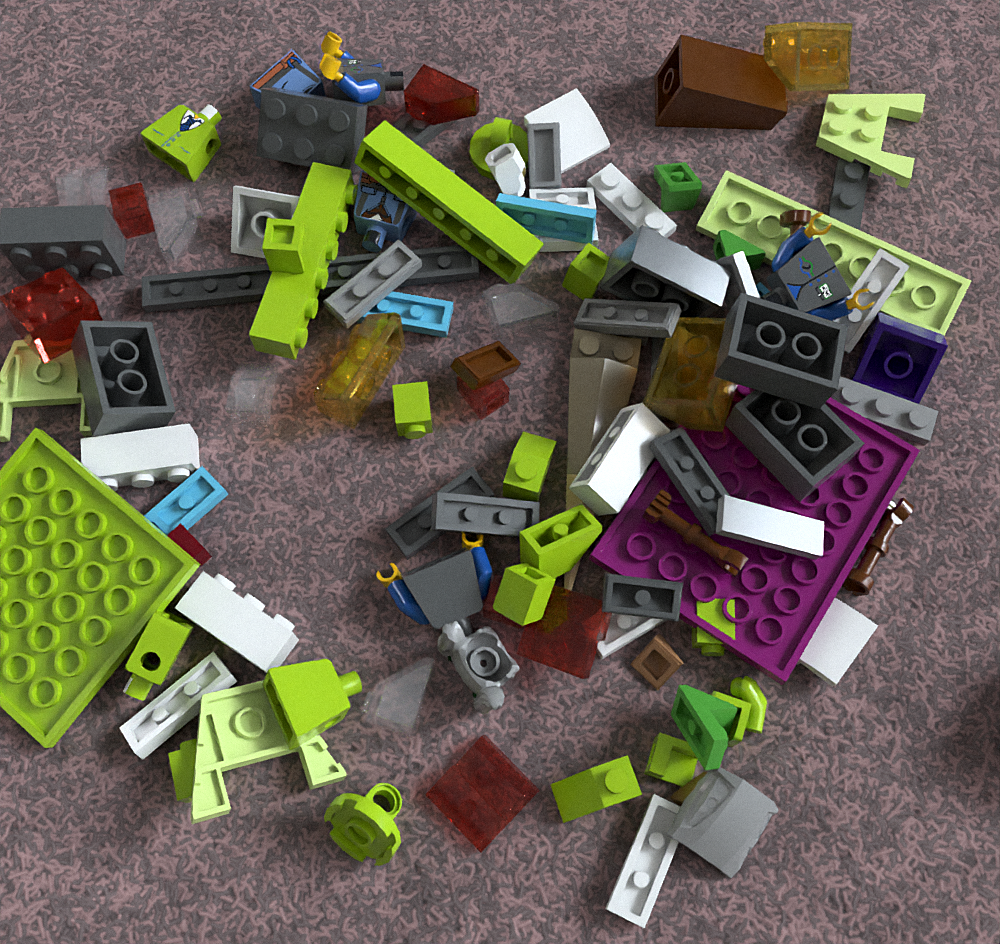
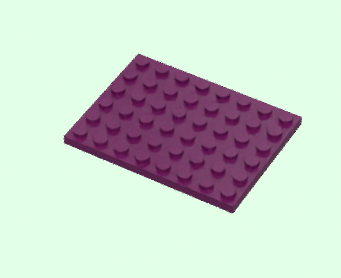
[589,376,920,685]

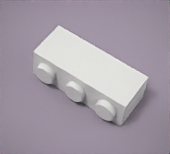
[569,403,670,516]
[81,424,200,491]
[175,571,299,673]

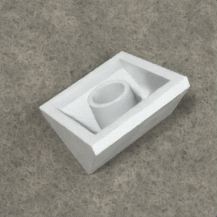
[231,185,300,258]

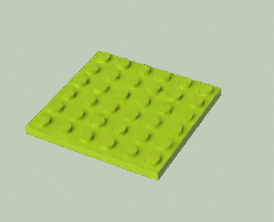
[0,427,201,748]

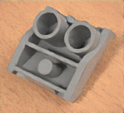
[666,767,779,878]

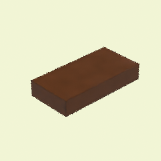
[450,341,521,391]

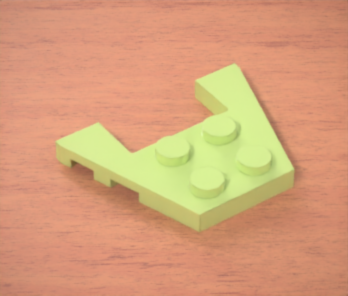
[816,94,926,188]
[0,337,92,442]
[190,680,347,824]

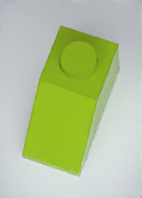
[503,431,557,502]
[519,504,602,578]
[550,755,642,823]

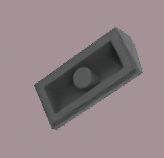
[602,573,683,621]

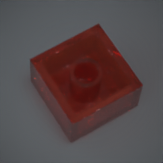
[0,267,103,364]

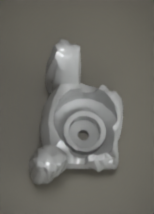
[437,621,520,715]

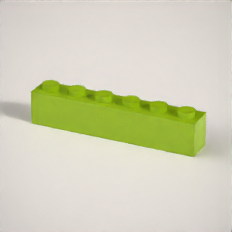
[354,120,544,286]
[249,162,358,360]

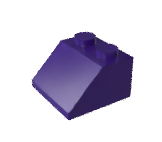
[852,312,948,404]

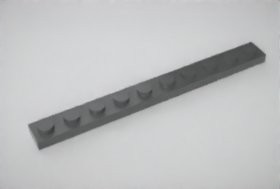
[142,245,479,312]

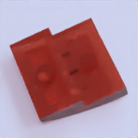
[516,585,612,679]
[425,734,540,853]

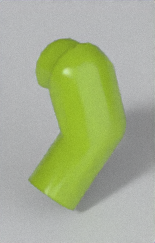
[730,676,767,734]

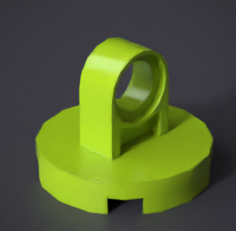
[469,117,528,180]
[324,783,402,866]

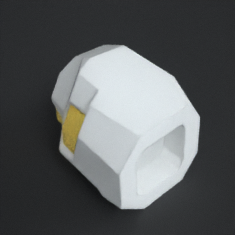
[485,143,526,197]

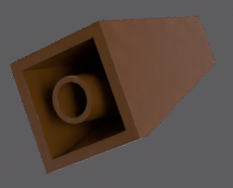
[654,35,789,130]

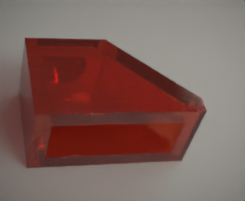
[404,64,479,125]

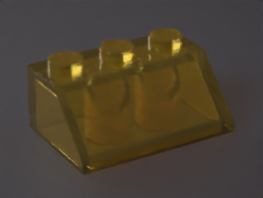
[763,22,852,92]
[314,312,406,429]
[643,317,738,432]

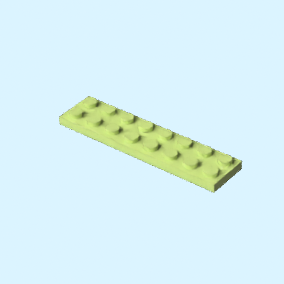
[696,170,971,335]

